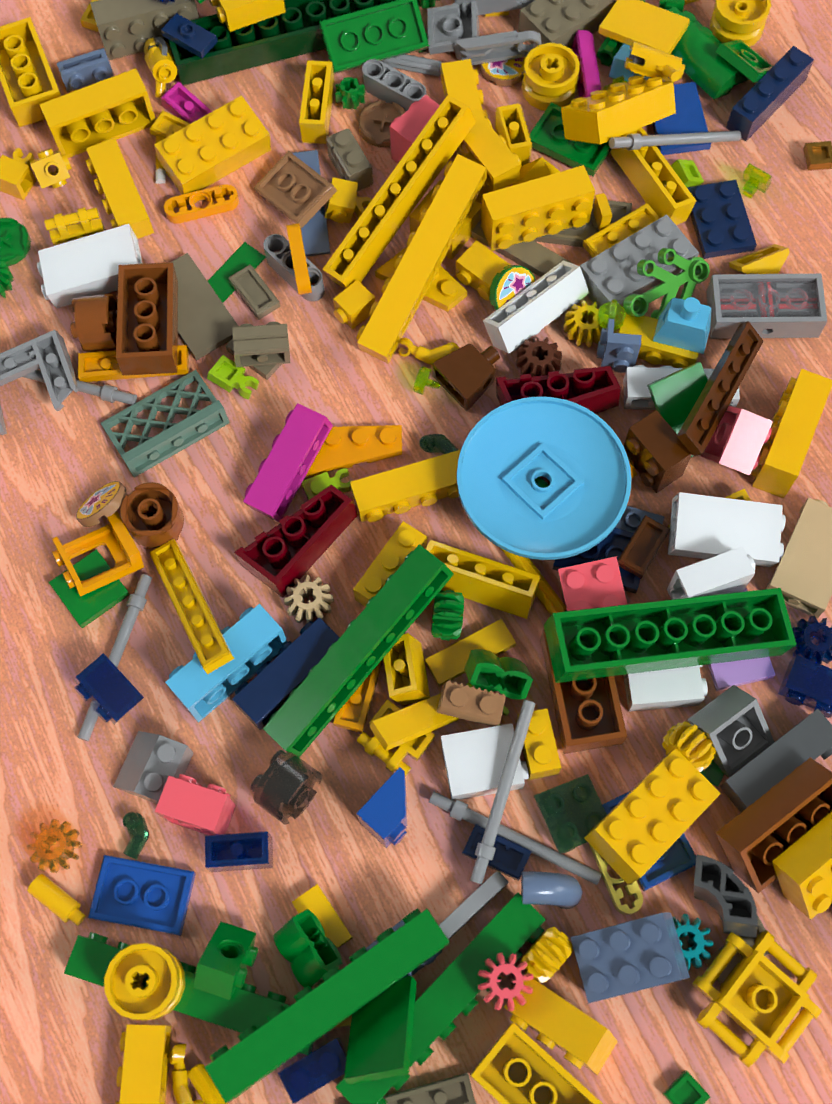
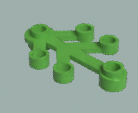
[623,248,710,319]

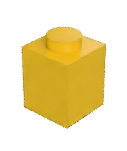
[333,280,375,330]

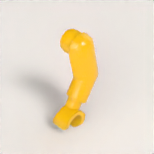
[398,337,459,365]
[169,1043,204,1104]

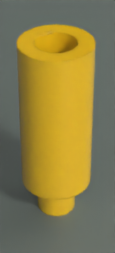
[27,874,86,926]

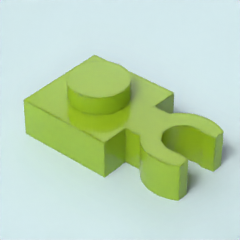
[207,355,259,399]
[301,468,353,500]

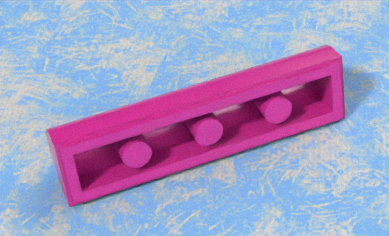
[571,30,602,98]

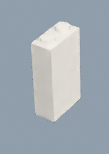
[37,224,143,309]
[668,492,786,567]

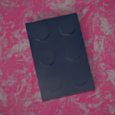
[687,180,757,259]
[552,528,641,594]

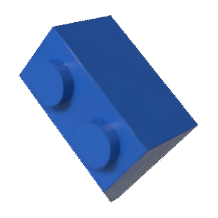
[356,767,407,848]

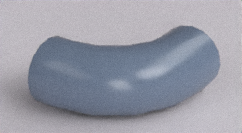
[521,871,583,909]

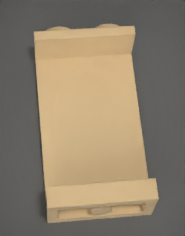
[766,497,832,619]

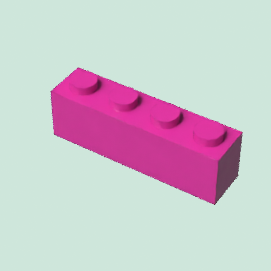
[243,403,333,522]

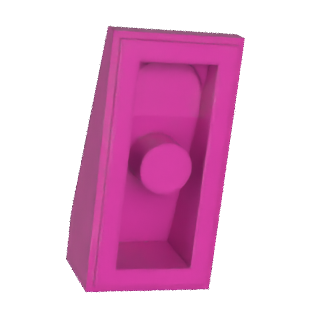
[161,81,212,124]

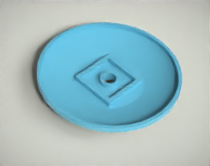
[457,397,631,560]

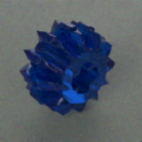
[792,615,832,667]

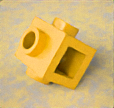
[29,148,72,189]

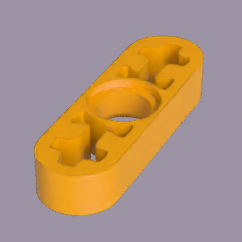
[164,184,239,224]
[286,223,312,295]

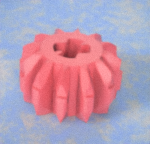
[478,953,533,1011]

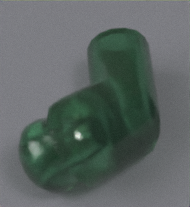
[419,434,459,454]
[123,812,149,860]

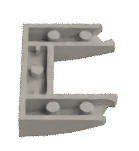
[0,330,78,435]

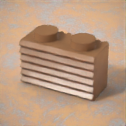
[437,680,506,727]

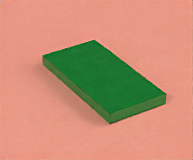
[319,0,429,74]

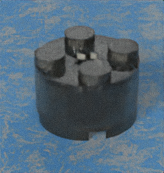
[250,750,322,825]

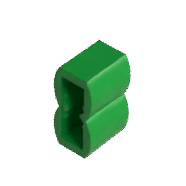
[464,649,533,700]
[273,909,343,988]

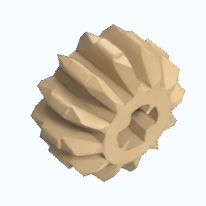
[284,575,334,623]

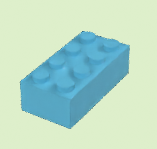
[165,604,287,723]

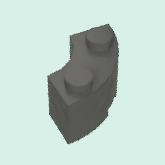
[694,855,758,938]

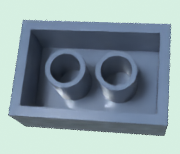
[571,912,690,1003]

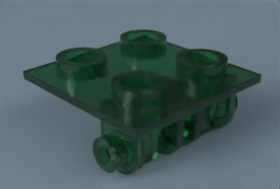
[534,774,607,854]

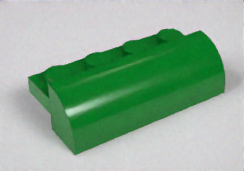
[667,7,749,100]

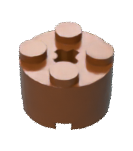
[71,294,118,351]
[120,482,184,548]

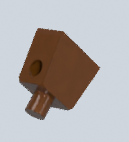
[433,344,500,411]

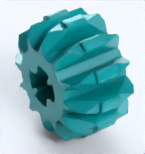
[672,914,714,971]

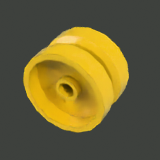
[709,0,771,47]
[522,43,580,111]
[104,943,185,1021]

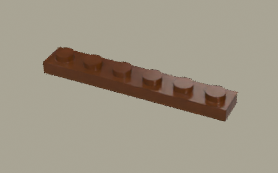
[677,321,764,456]

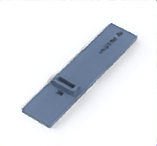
[292,150,331,257]

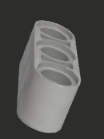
[362,59,426,111]
[263,234,325,302]

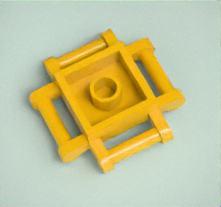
[692,930,822,1067]

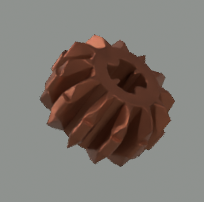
[516,336,562,377]

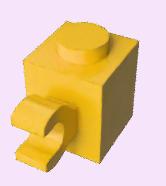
[0,148,36,201]
[325,177,372,223]

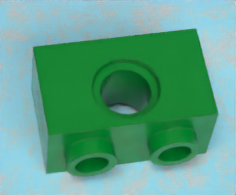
[193,921,258,1000]

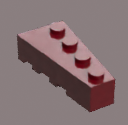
[496,366,621,414]
[234,485,358,598]

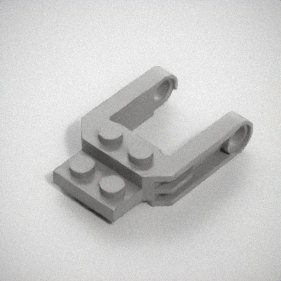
[427,0,541,65]

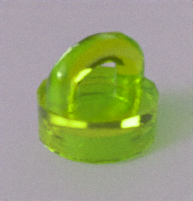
[597,299,626,330]
[413,366,440,395]

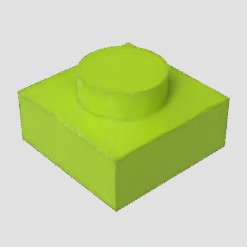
[671,159,704,187]

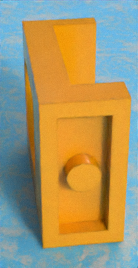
[52,510,144,597]

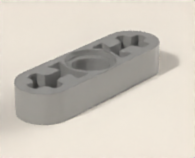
[439,871,509,940]

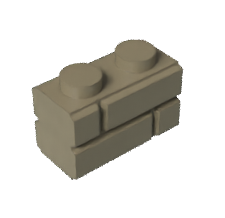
[326,129,373,192]
[232,322,290,367]

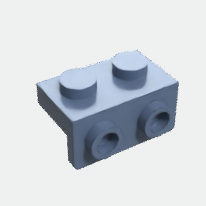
[57,48,114,92]
[597,319,642,373]

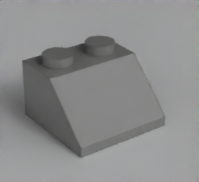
[688,685,774,778]
[113,731,194,804]

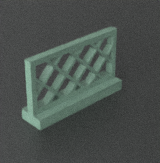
[101,370,230,477]

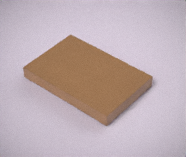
[254,151,337,229]

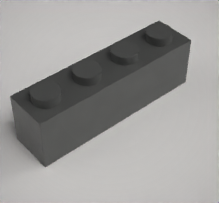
[719,709,832,812]

